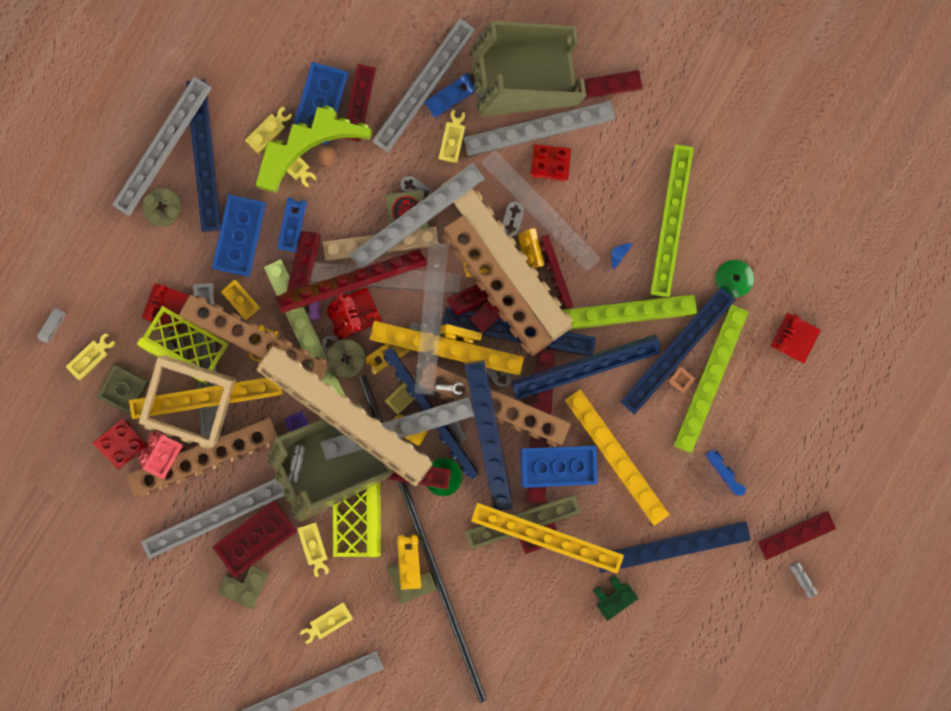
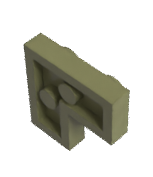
[387,563,437,604]
[217,566,270,609]

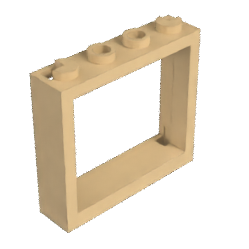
[139,355,236,449]

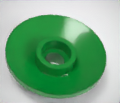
[716,260,754,298]
[426,458,463,497]

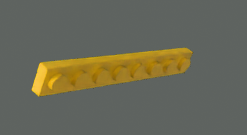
[370,321,524,376]
[129,377,284,419]
[564,389,670,526]
[471,503,624,574]

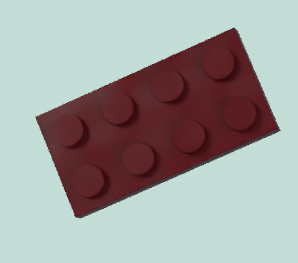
[212,500,298,578]

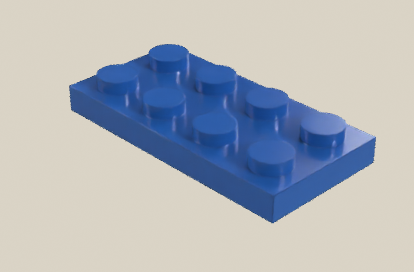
[294,62,349,146]
[212,194,267,277]
[520,446,598,488]

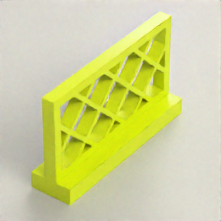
[137,306,229,385]
[333,482,381,557]

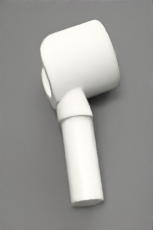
[436,383,464,395]

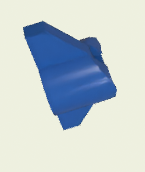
[611,243,632,270]

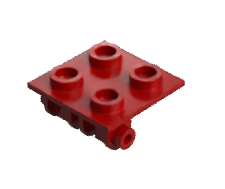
[530,144,571,182]
[141,282,190,331]
[348,287,383,337]
[327,294,362,340]
[770,312,821,364]
[92,418,147,470]

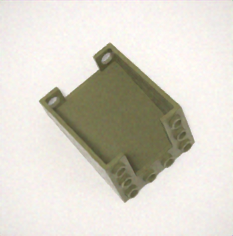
[470,21,586,117]
[266,403,394,522]

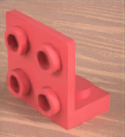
[138,429,183,479]

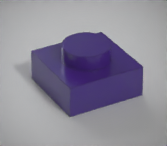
[284,411,309,432]

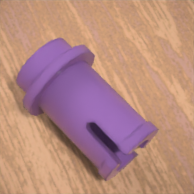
[307,301,323,320]

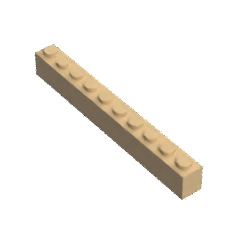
[441,172,573,341]
[257,346,433,486]

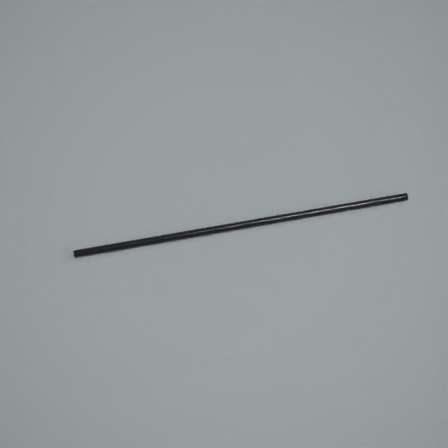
[358,375,487,703]

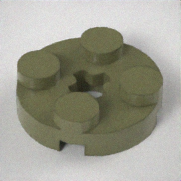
[142,188,182,227]
[327,339,366,378]

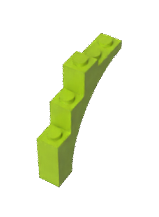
[256,106,372,193]

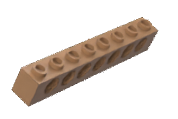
[443,215,553,356]
[179,295,329,382]
[419,363,571,447]
[126,418,280,498]

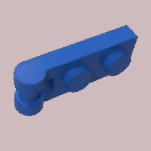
[424,73,475,119]
[277,197,307,253]
[704,450,746,496]

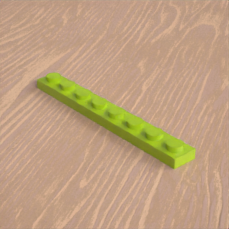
[650,144,694,298]
[562,295,697,330]
[673,304,749,453]

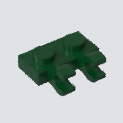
[593,575,639,621]

